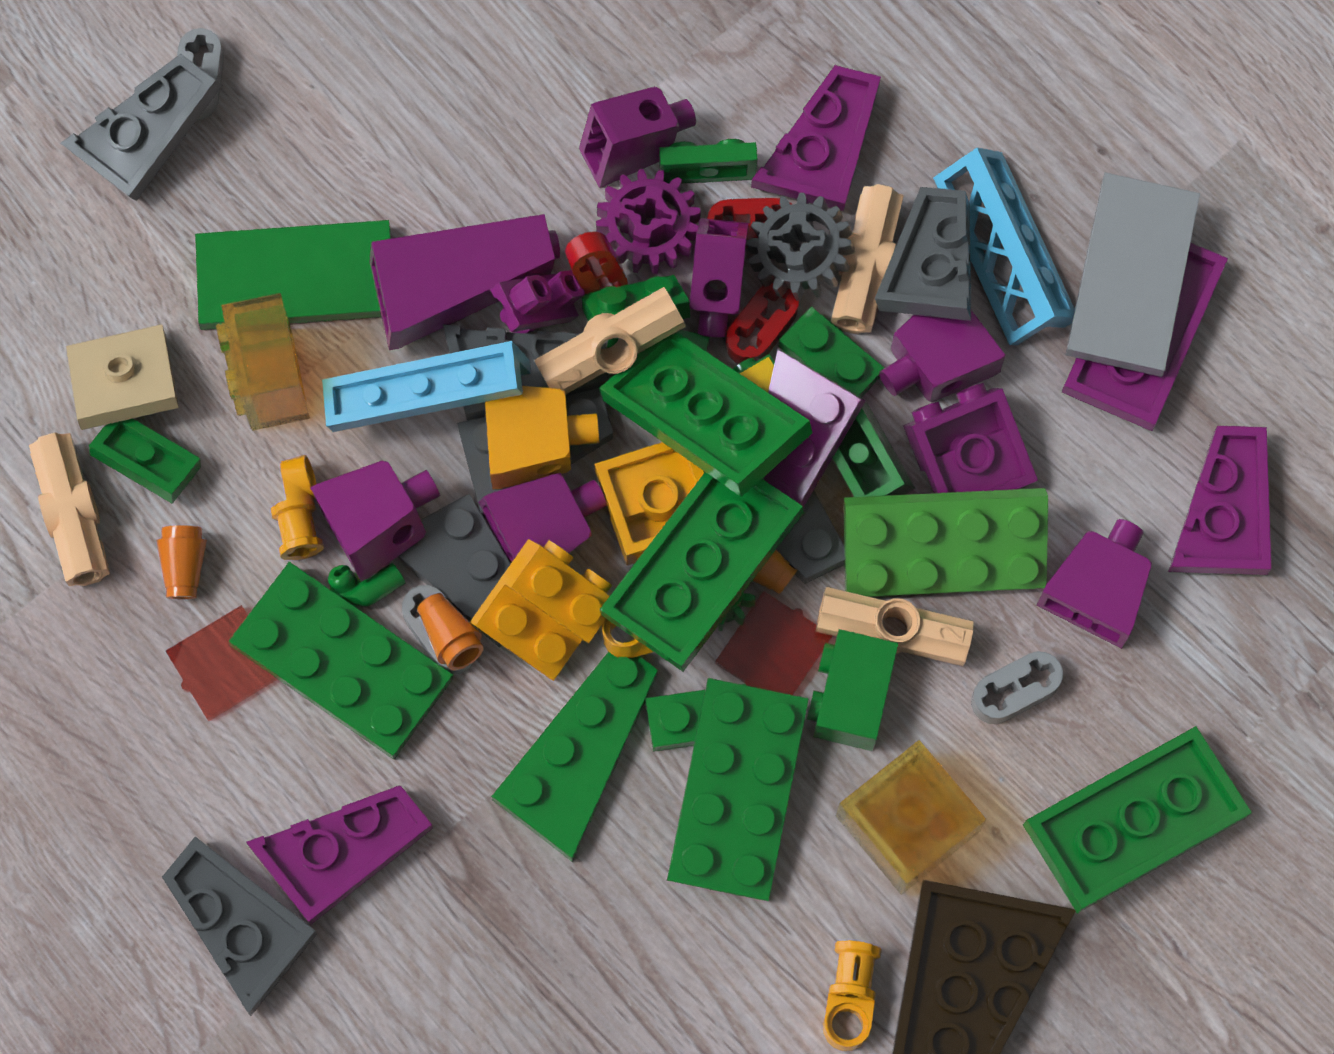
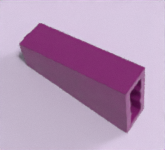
[369,214,560,350]

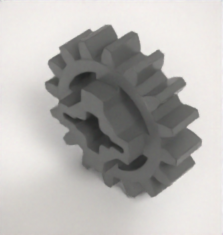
[746,193,855,301]

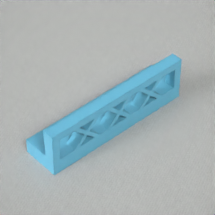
[933,148,1075,346]
[322,341,531,432]

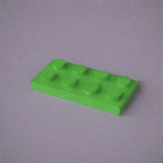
[844,488,1048,597]

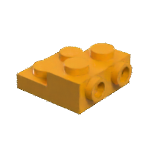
[595,442,704,566]
[470,539,612,681]

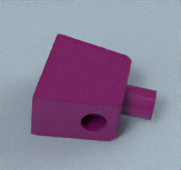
[579,86,696,188]
[689,218,748,337]
[879,309,1006,402]
[310,461,441,582]
[478,473,607,564]
[1036,519,1152,649]

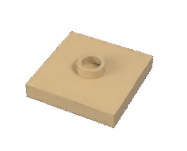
[66,324,179,430]

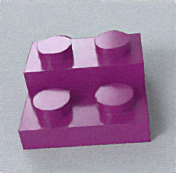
[903,383,1038,493]

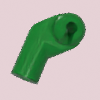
[328,563,406,607]

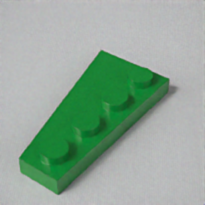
[491,640,658,862]

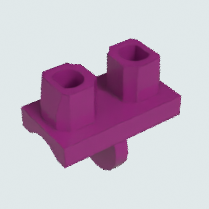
[490,270,584,334]

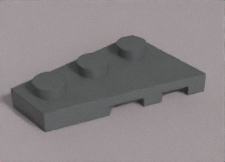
[875,187,971,321]

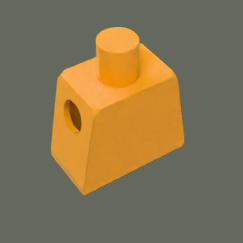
[485,386,599,490]

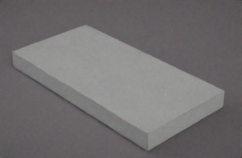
[1065,172,1200,377]

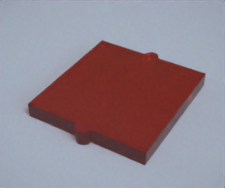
[715,591,833,695]
[165,605,278,722]

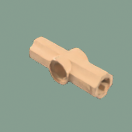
[831,184,904,334]
[534,287,686,395]
[29,432,110,586]
[815,587,974,666]

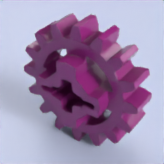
[596,169,701,274]

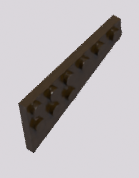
[892,880,1076,1054]

